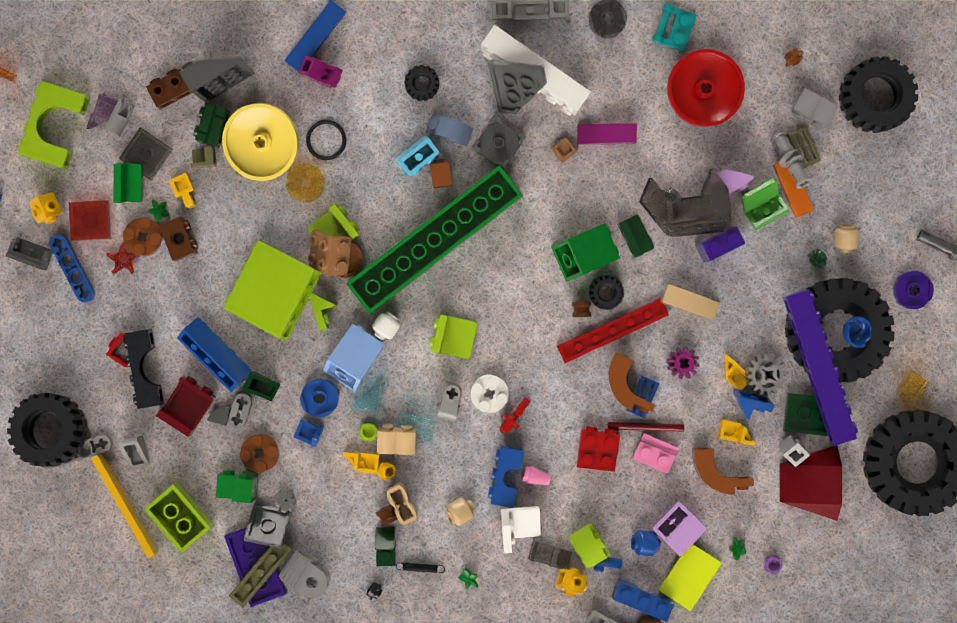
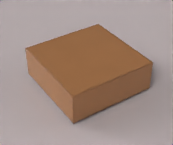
[551,136,578,163]

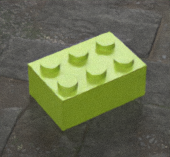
[144,481,215,553]

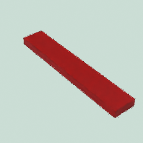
[557,298,669,363]

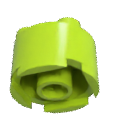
[568,523,611,569]

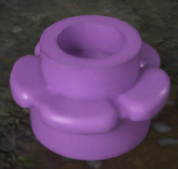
[764,555,783,574]

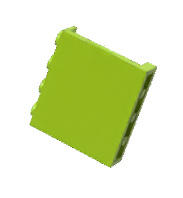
[223,240,322,341]

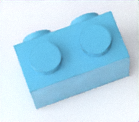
[394,136,440,177]

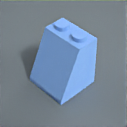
[323,323,385,392]

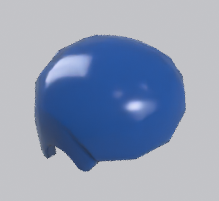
[842,316,872,347]

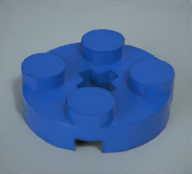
[300,379,339,417]

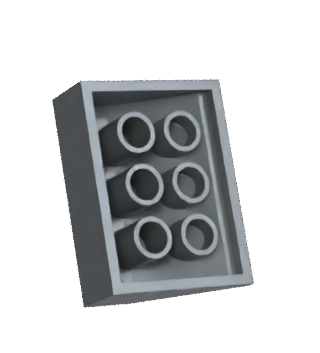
[179,57,255,103]

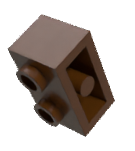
[146,69,192,110]

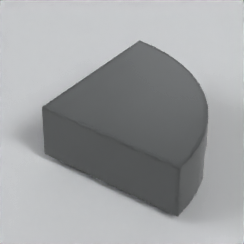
[207,406,232,426]

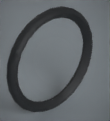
[306,120,346,160]

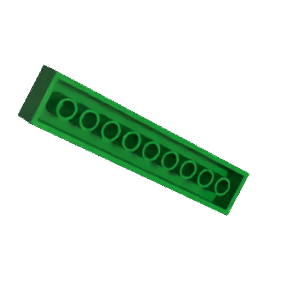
[346,165,523,314]

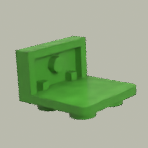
[742,178,789,231]

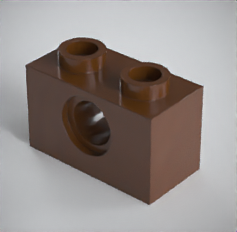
[159,217,198,261]

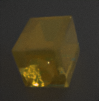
[896,371,930,402]

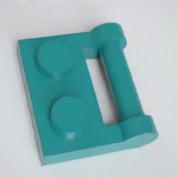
[652,4,697,52]

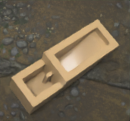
[660,284,720,321]

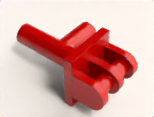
[499,398,530,434]

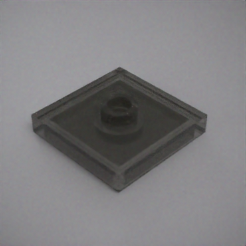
[119,127,173,181]

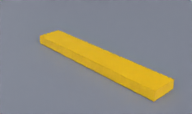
[91,453,158,558]

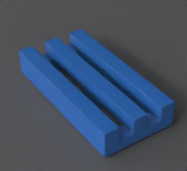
[626,375,660,418]

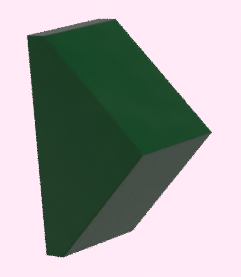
[242,371,281,401]

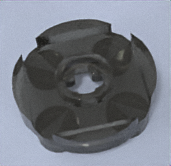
[588,0,627,39]

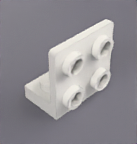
[501,506,541,553]

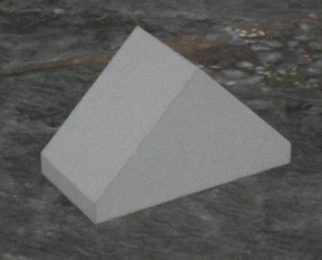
[118,436,149,469]

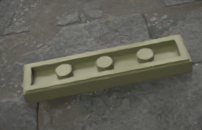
[229,541,293,608]

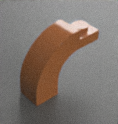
[609,352,657,414]
[692,447,754,495]

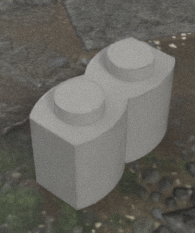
[791,88,839,129]

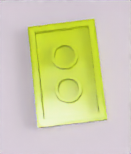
[658,544,722,611]

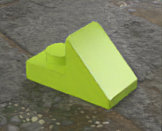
[309,293,338,331]

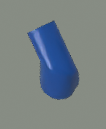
[593,557,622,572]

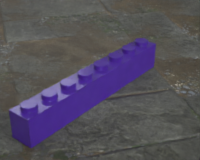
[782,289,858,446]

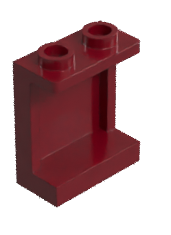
[156,376,216,437]

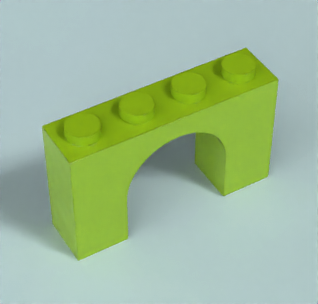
[18,81,90,170]

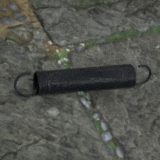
[396,562,445,573]

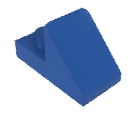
[733,389,774,421]

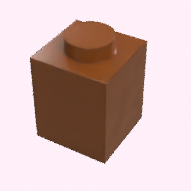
[430,159,452,188]

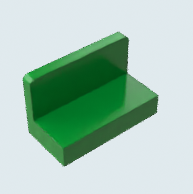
[113,163,143,203]

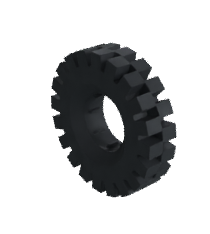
[785,278,895,383]

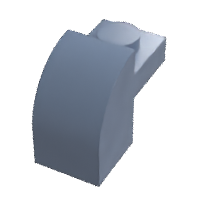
[426,115,474,146]

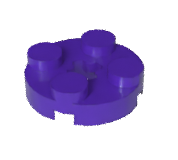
[893,271,934,309]

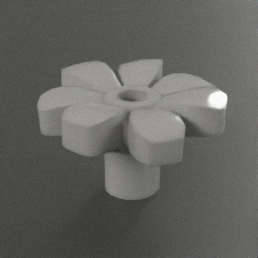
[274,489,297,513]

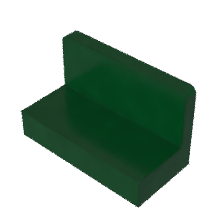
[617,215,654,258]

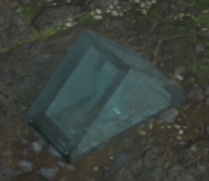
[350,383,384,414]

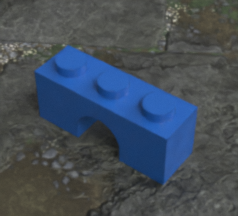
[488,445,524,508]
[611,578,674,622]

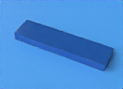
[284,0,347,72]

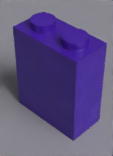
[695,226,746,262]

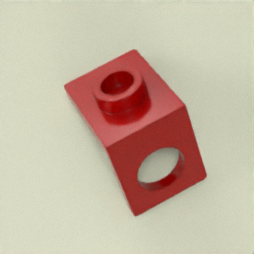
[106,333,128,367]

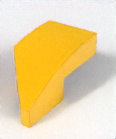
[724,354,749,390]
[717,419,756,446]
[343,452,381,474]

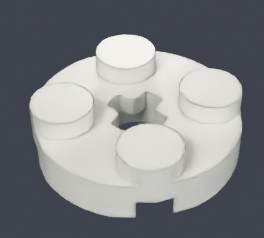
[471,374,509,413]

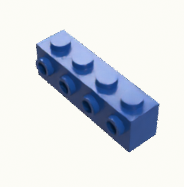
[177,317,252,392]

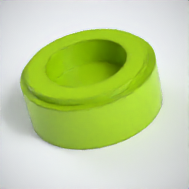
[359,422,378,442]

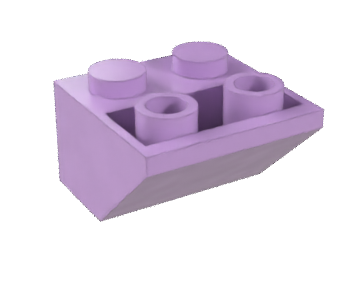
[703,169,754,203]
[652,501,707,557]

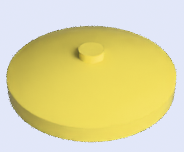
[222,103,299,181]

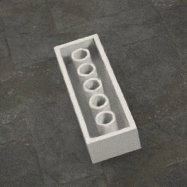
[481,25,591,116]

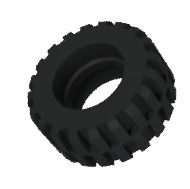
[839,56,919,133]
[7,393,87,467]

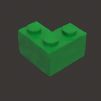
[216,470,259,503]

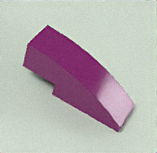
[577,123,637,145]

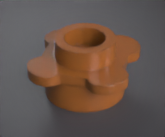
[784,48,804,67]

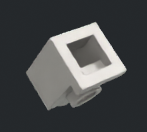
[779,435,810,467]

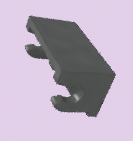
[5,237,53,270]

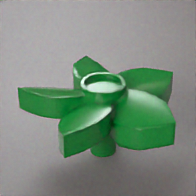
[147,199,170,222]
[729,537,746,560]
[458,568,479,589]

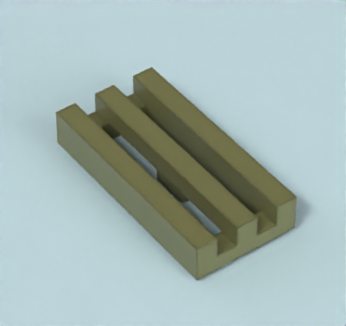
[787,126,821,168]

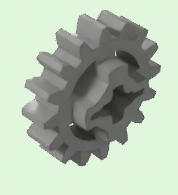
[744,354,787,396]

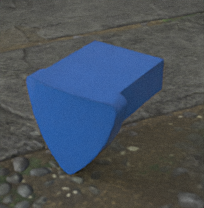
[294,419,324,448]

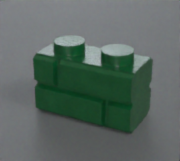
[193,103,230,148]

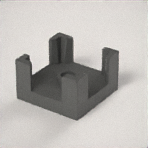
[472,115,526,170]

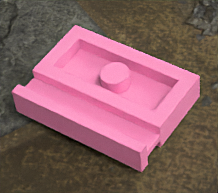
[632,433,679,474]

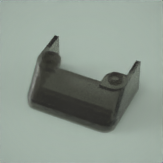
[639,169,731,237]

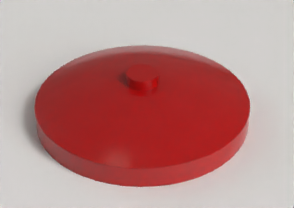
[667,49,745,127]

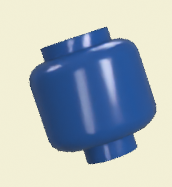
[631,530,661,556]

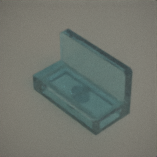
[395,410,436,442]

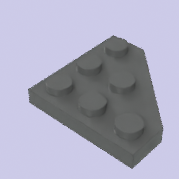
[488,60,547,115]

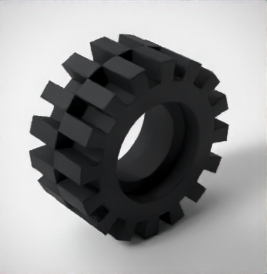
[404,65,439,101]
[589,275,624,310]

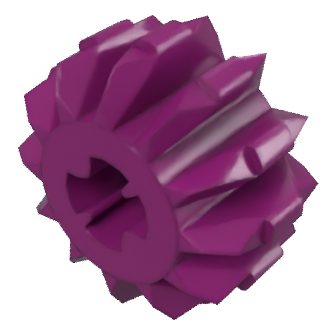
[667,347,700,379]

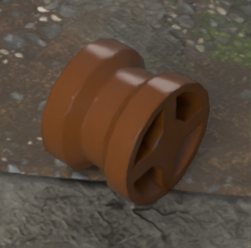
[572,301,591,317]
[375,505,397,526]

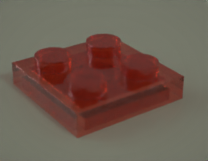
[69,200,111,241]

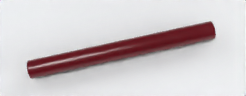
[607,422,684,432]

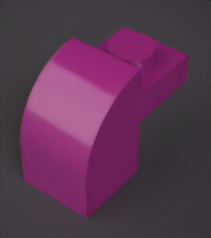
[298,56,343,88]

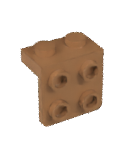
[308,230,352,276]

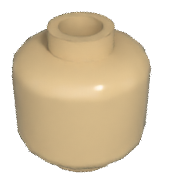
[834,224,860,253]
[445,497,475,526]

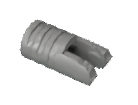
[104,98,135,136]

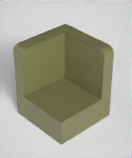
[190,146,217,169]

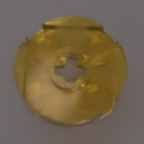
[286,164,325,202]

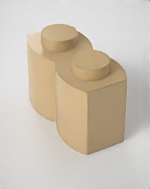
[377,424,417,455]
[387,482,417,525]

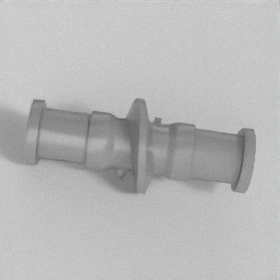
[770,131,812,189]

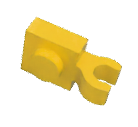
[169,173,196,209]

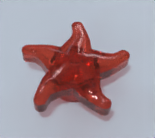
[106,242,140,274]

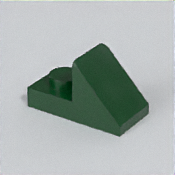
[375,527,396,566]

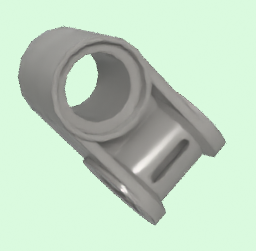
[437,383,461,422]

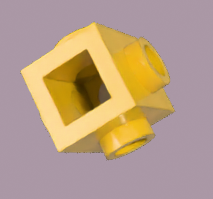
[29,192,63,224]
[555,568,587,597]

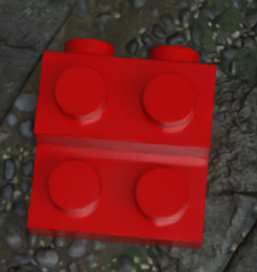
[576,426,620,472]

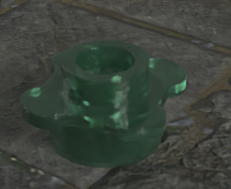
[807,249,827,268]

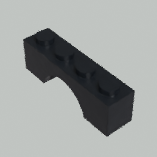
[123,329,164,409]

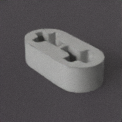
[228,393,252,429]

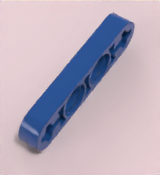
[49,234,95,302]

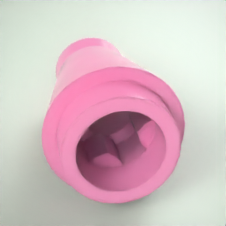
[521,465,551,486]

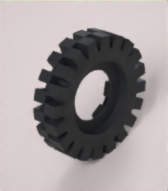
[863,410,957,516]

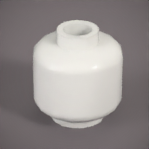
[372,311,400,341]

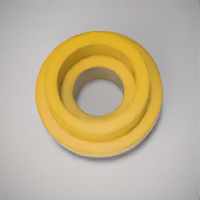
[378,461,396,480]

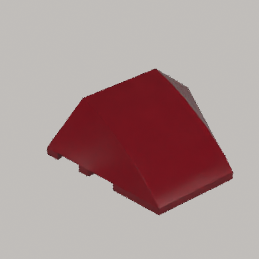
[779,445,842,521]

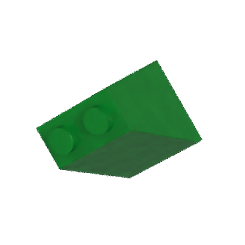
[551,223,620,282]

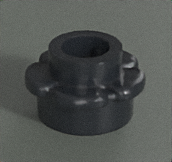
[366,582,383,600]

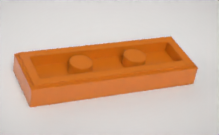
[773,163,814,218]

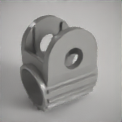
[279,550,330,598]

